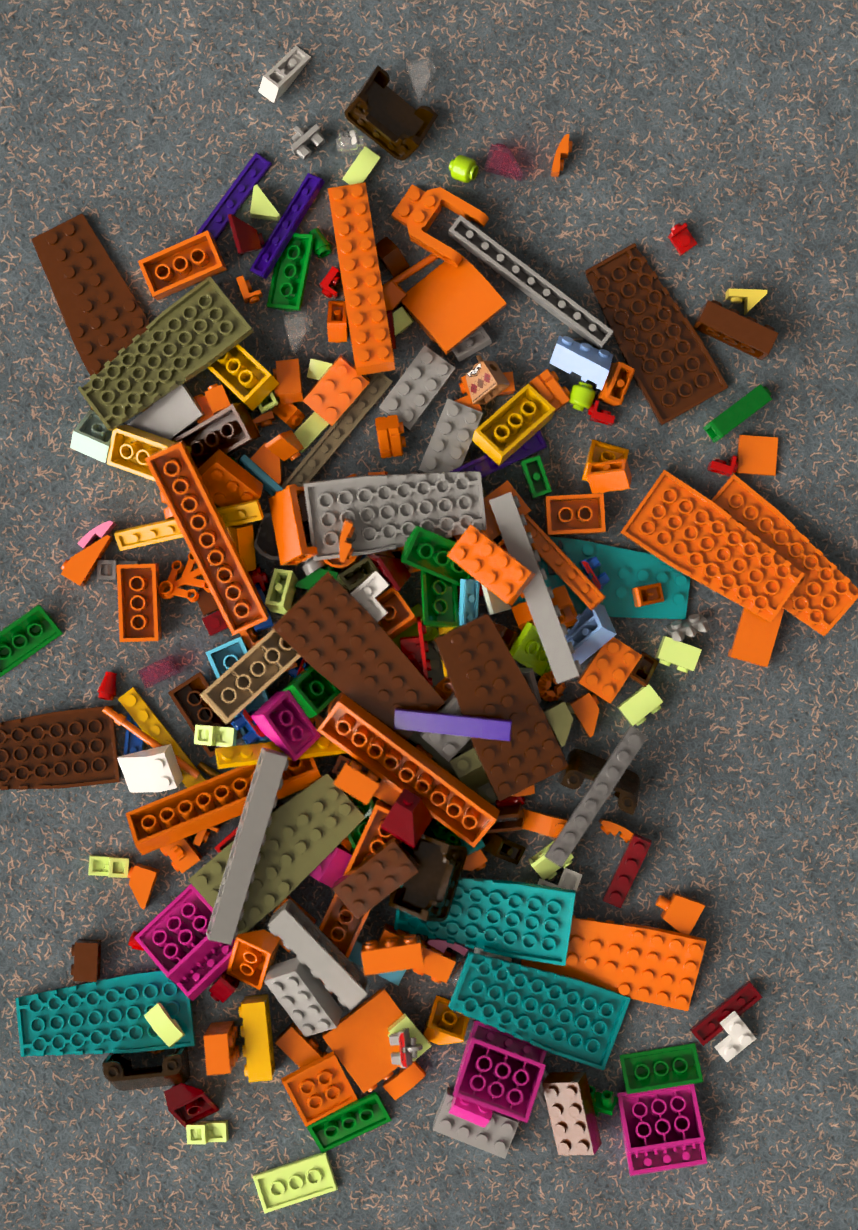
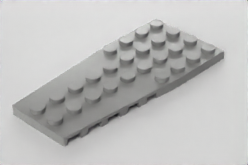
[304,471,487,561]

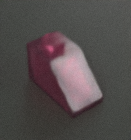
[484,143,523,182]
[138,656,181,688]

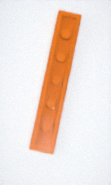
[524,514,606,611]

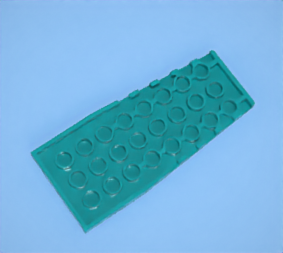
[513,536,690,620]
[394,877,576,966]
[449,952,631,1070]
[15,970,196,1057]

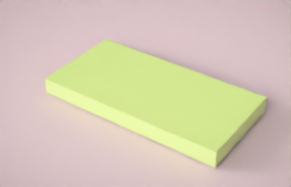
[253,1152,338,1214]

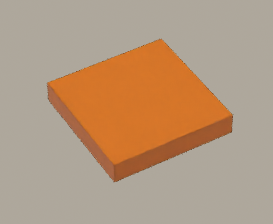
[736,435,778,476]

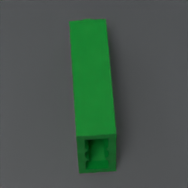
[703,384,772,443]

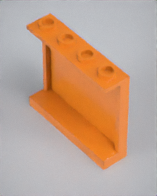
[322,987,403,1093]

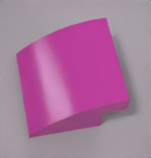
[134,884,235,1001]
[453,1020,547,1123]
[617,1084,707,1176]

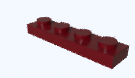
[603,833,652,908]
[690,981,762,1046]

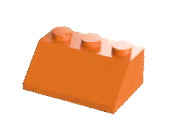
[511,585,577,632]
[226,930,281,990]

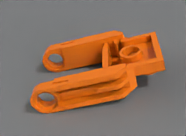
[391,184,489,267]

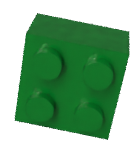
[282,665,341,719]

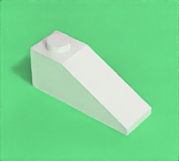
[259,46,311,103]

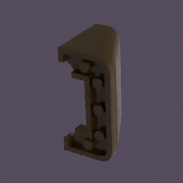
[344,66,438,161]
[557,749,640,815]
[388,833,467,922]
[102,1047,190,1091]

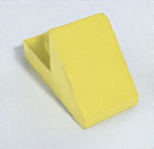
[725,288,767,315]

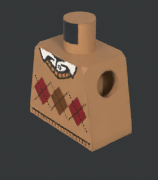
[465,355,510,405]

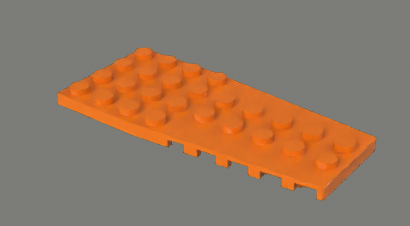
[620,470,804,622]
[711,474,858,636]
[521,915,706,1011]

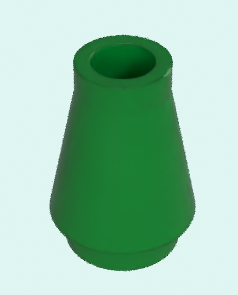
[309,228,332,258]

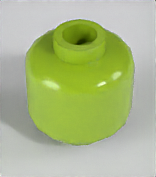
[449,155,479,183]
[569,382,596,412]

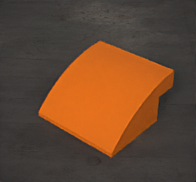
[400,251,507,354]

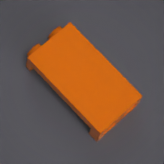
[269,484,318,565]
[728,607,784,667]

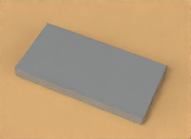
[127,383,205,440]

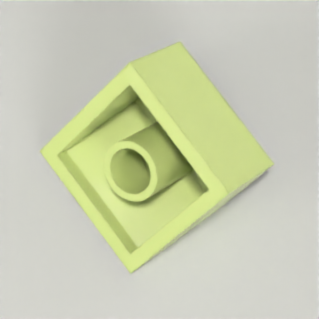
[529,840,574,881]

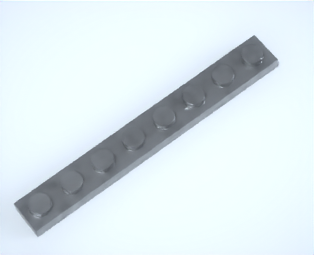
[545,725,648,868]

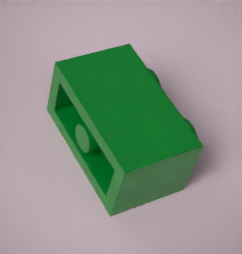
[520,455,552,500]

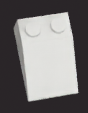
[117,744,183,792]

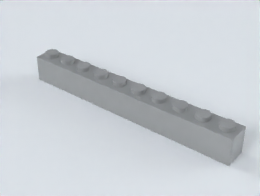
[448,215,614,349]
[489,492,582,684]
[206,747,289,945]

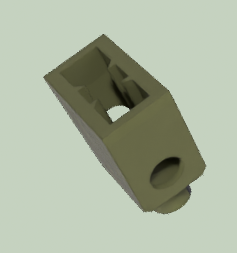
[336,556,379,594]

